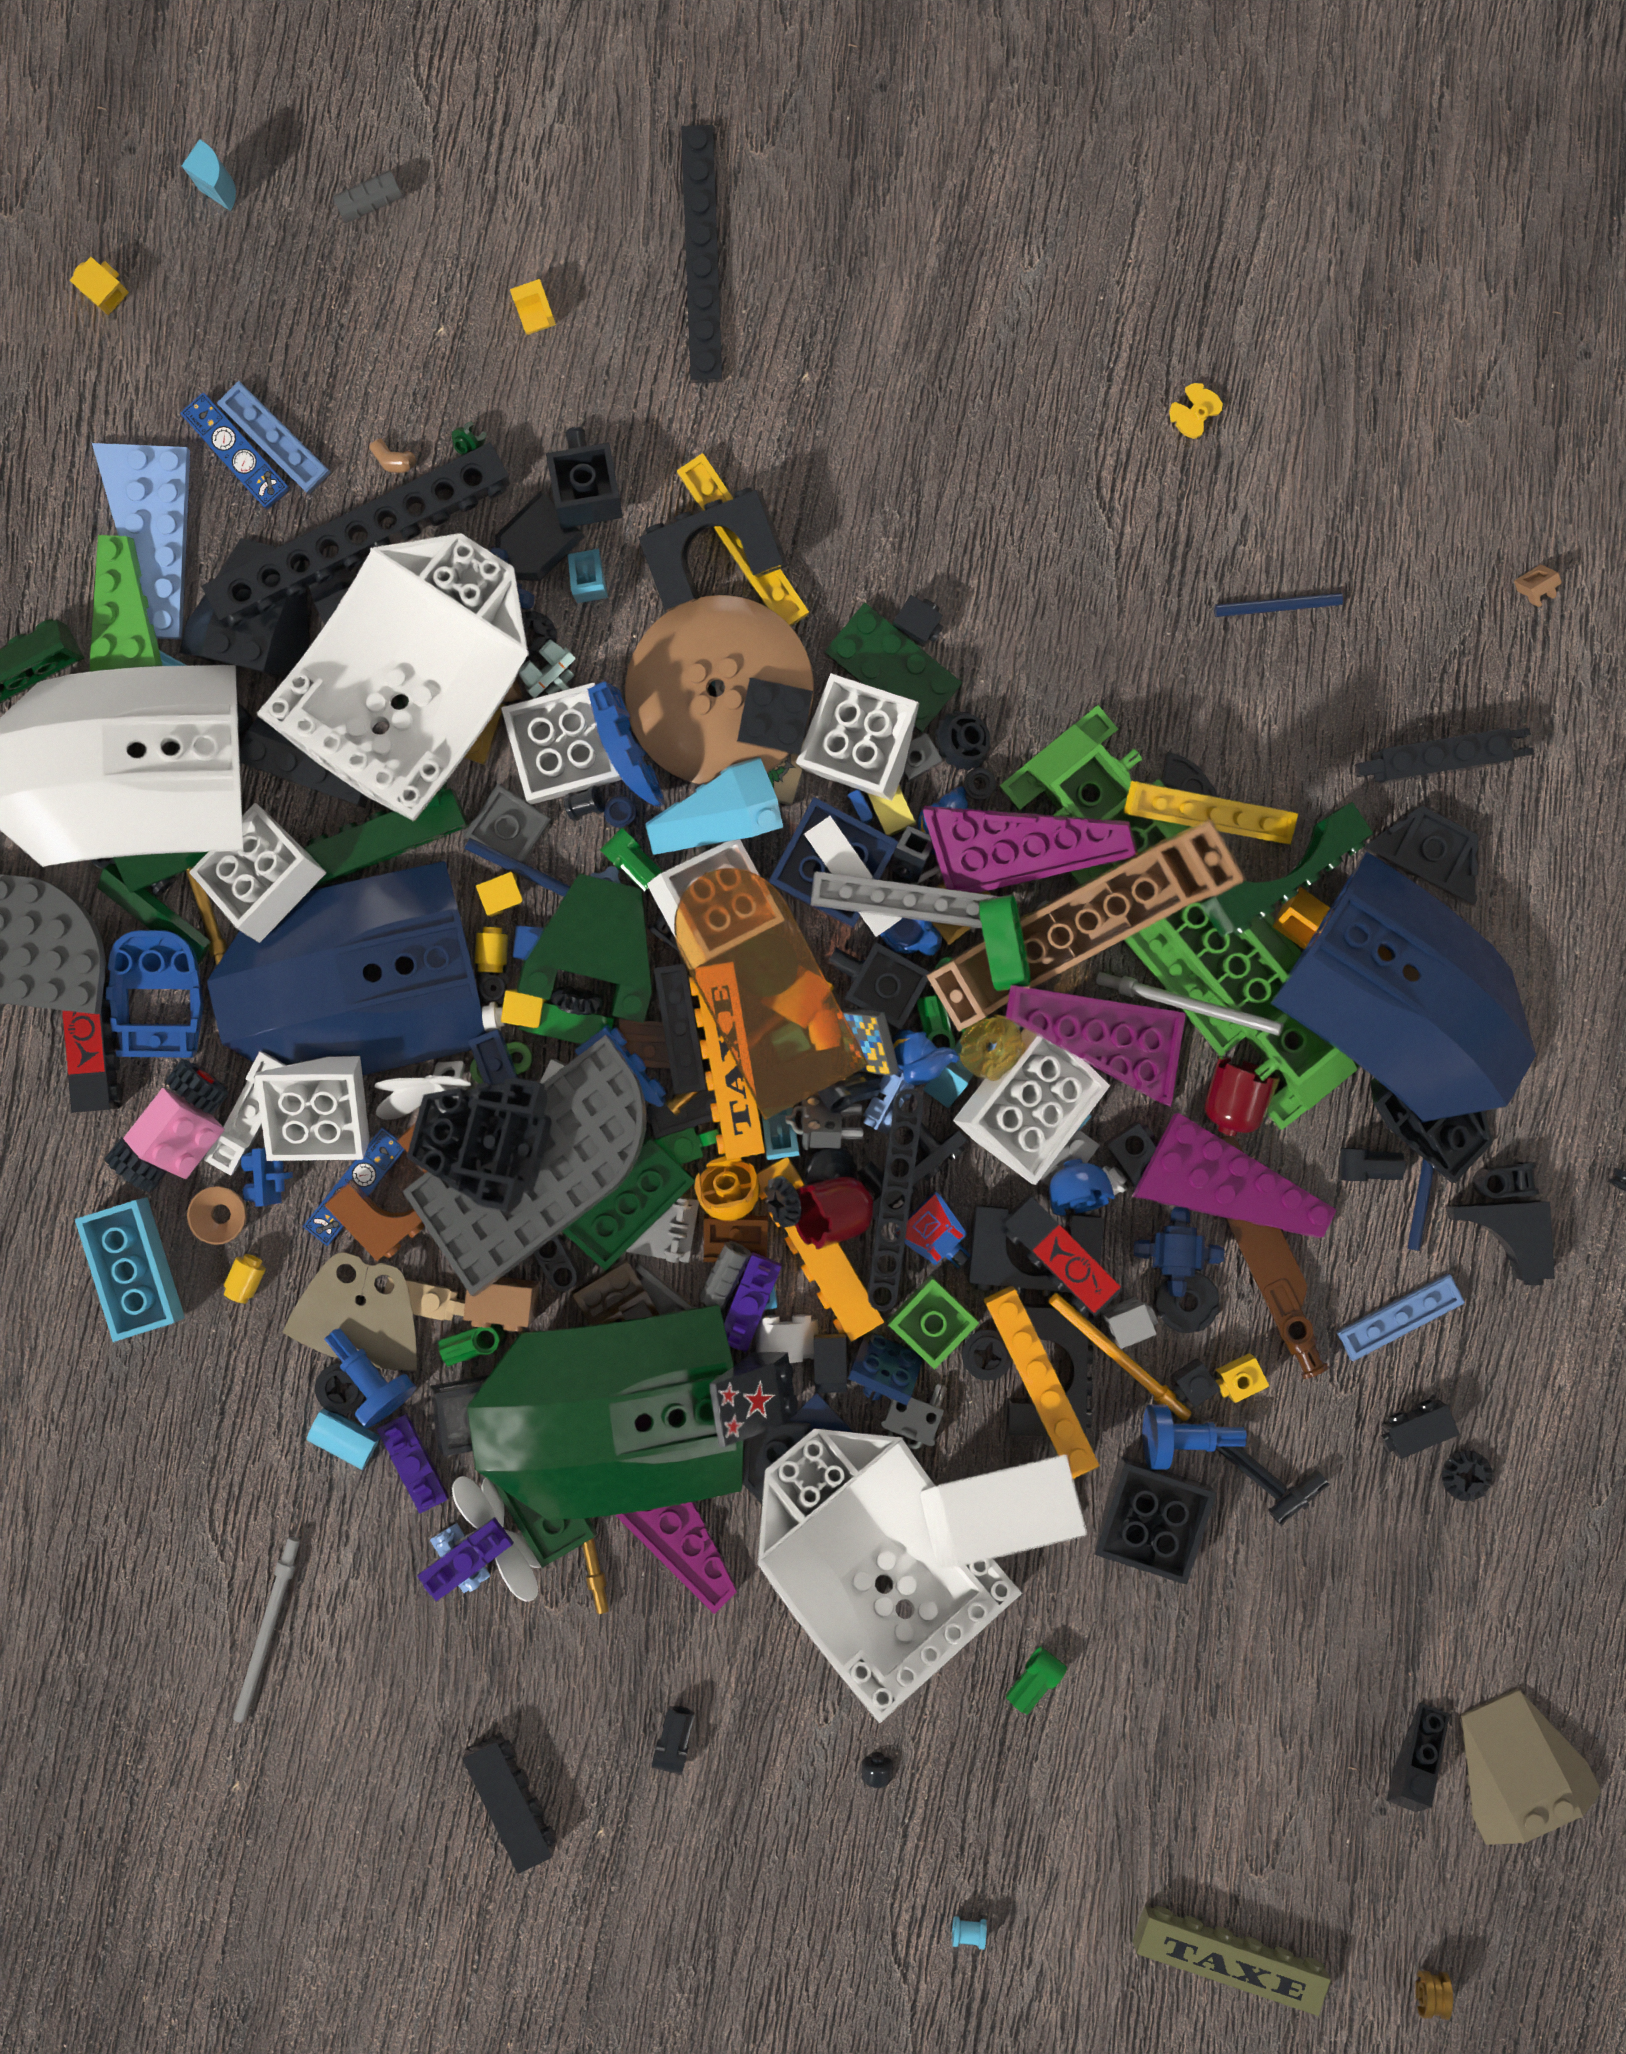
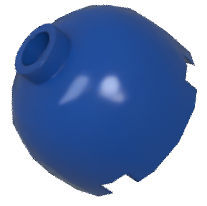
[1048,1159,1115,1216]

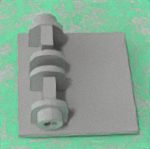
[626,1197,699,1263]

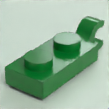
[654,1127,721,1165]

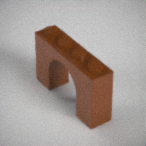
[325,1122,428,1261]

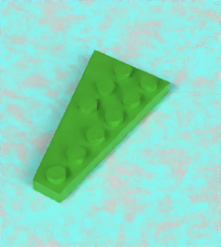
[89,535,163,672]

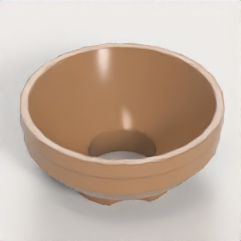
[187,1186,247,1245]

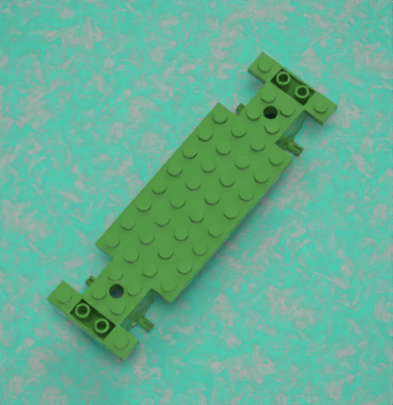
[999,705,1360,1130]

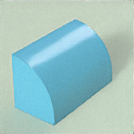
[182,139,236,211]
[307,1408,381,1470]

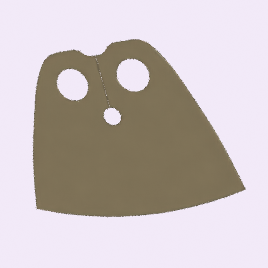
[282,1252,417,1371]

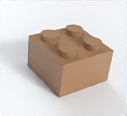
[463,1277,540,1331]

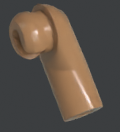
[369,438,416,473]

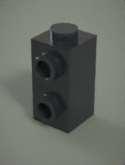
[1380,1399,1460,1459]

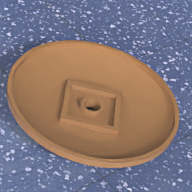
[625,595,814,785]

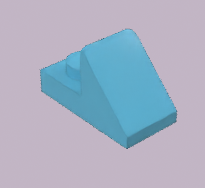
[923,1039,986,1108]

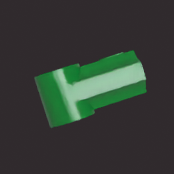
[599,827,663,892]
[917,995,955,1050]
[438,1323,505,1367]
[1005,1646,1067,1715]

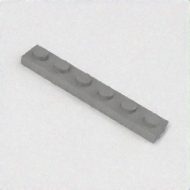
[811,872,1000,928]

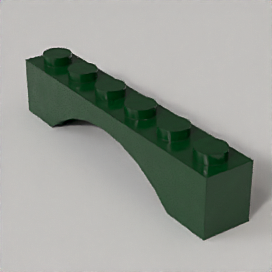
[1200,802,1373,937]

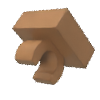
[1514,564,1562,607]

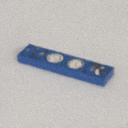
[180,392,290,510]
[302,1127,405,1246]

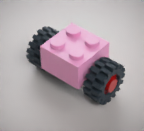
[104,1059,229,1192]

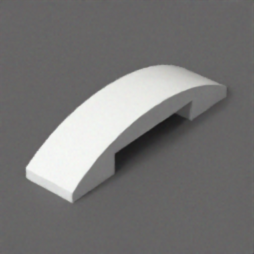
[204,1051,287,1175]

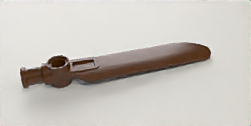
[1221,1136,1329,1379]

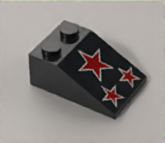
[710,1352,798,1447]

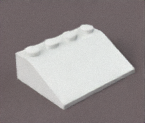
[953,1028,1110,1185]

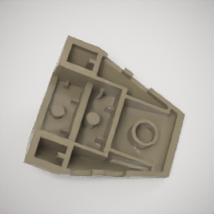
[1460,1688,1601,1845]

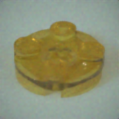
[959,1015,1026,1081]

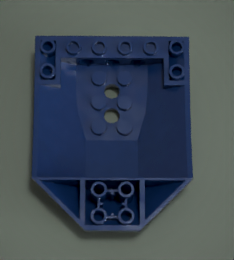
[1271,851,1536,1122]
[207,861,486,1076]

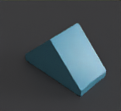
[568,549,608,603]
[761,1104,800,1160]

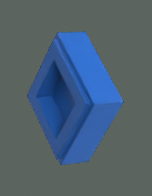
[847,789,873,824]

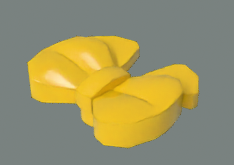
[1169,383,1223,439]

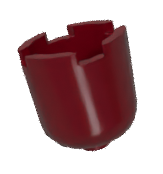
[1205,1056,1280,1137]
[795,1177,873,1250]

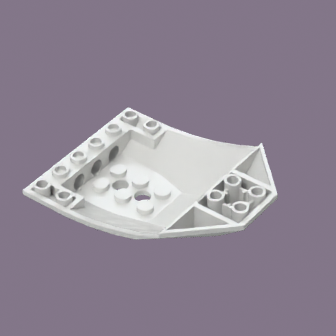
[257,533,528,821]
[0,665,244,868]
[758,1429,1022,1723]

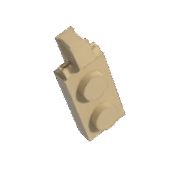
[384,1276,465,1321]

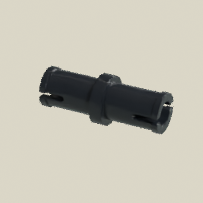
[1268,1469,1330,1526]

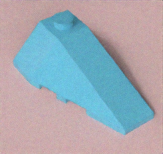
[645,757,783,855]

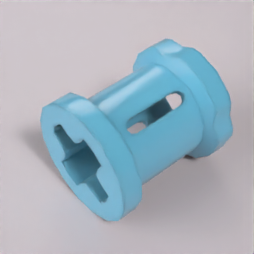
[952,1916,987,1950]

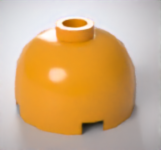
[694,1156,760,1221]

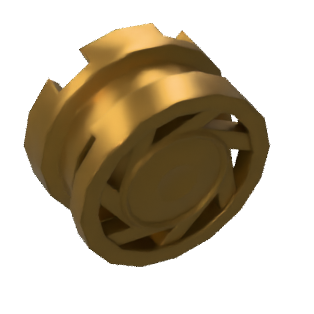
[1415,1971,1453,2020]

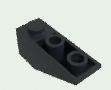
[1387,1703,1450,1812]

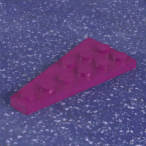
[922,806,1138,893]
[1006,986,1186,1107]
[1132,1113,1337,1238]
[615,1413,737,1614]

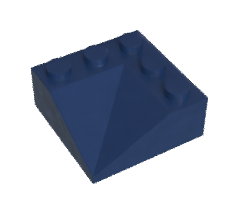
[769,797,899,929]

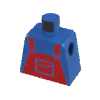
[893,1190,971,1269]

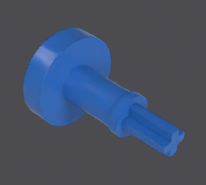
[324,1328,416,1428]
[1143,1404,1247,1469]

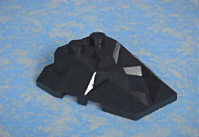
[406,1078,552,1213]

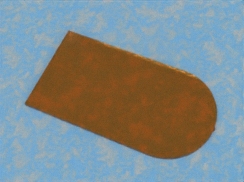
[674,868,869,1120]

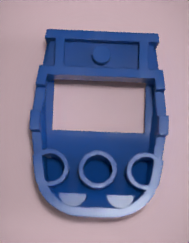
[587,681,665,807]
[106,930,204,1058]

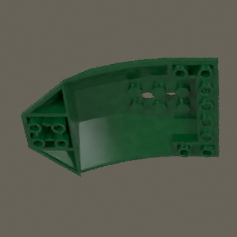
[467,1304,743,1520]

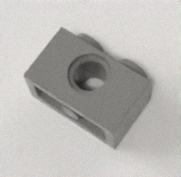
[1100,1297,1158,1349]

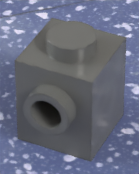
[901,733,943,783]

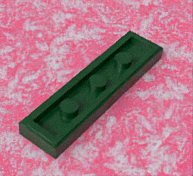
[97,863,211,964]

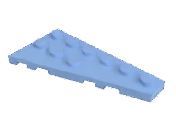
[92,443,190,640]

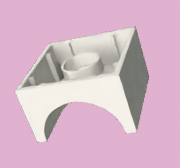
[919,1455,1087,1569]

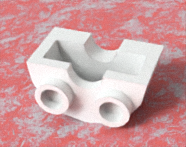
[755,1314,818,1363]

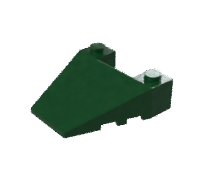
[517,873,651,1023]

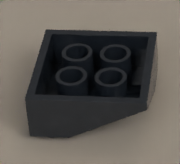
[1094,1456,1217,1585]

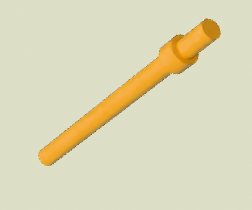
[1049,1293,1191,1421]

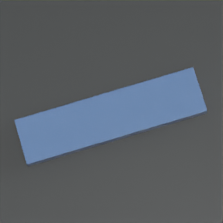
[217,381,331,495]
[1336,1273,1465,1361]

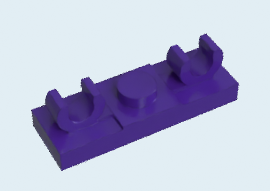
[724,1252,782,1352]
[377,1413,450,1514]
[417,1517,514,1602]

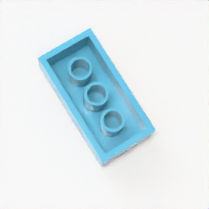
[75,1197,185,1342]

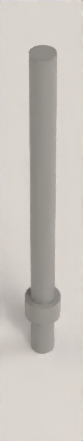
[1096,972,1283,1036]
[233,1537,300,1723]

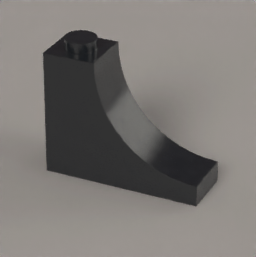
[1445,1200,1555,1285]

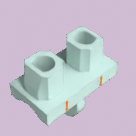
[518,639,576,699]

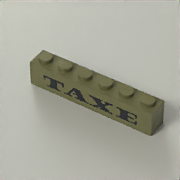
[1132,1905,1331,2016]

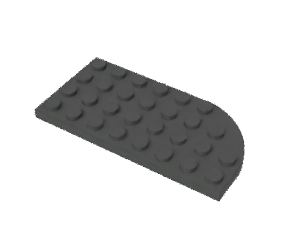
[0,874,106,1014]
[402,1035,646,1297]

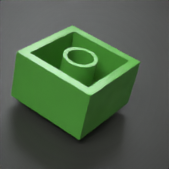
[887,1275,979,1369]

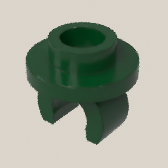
[452,421,487,455]

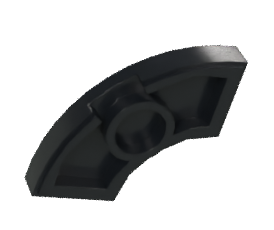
[1161,752,1218,797]

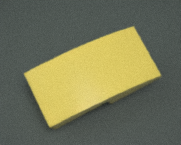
[867,785,917,837]

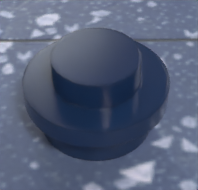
[604,796,636,828]

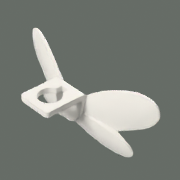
[374,1061,471,1120]
[452,1476,541,1602]

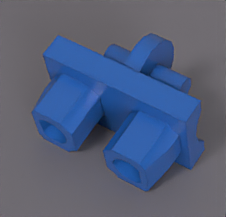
[241,1147,293,1206]

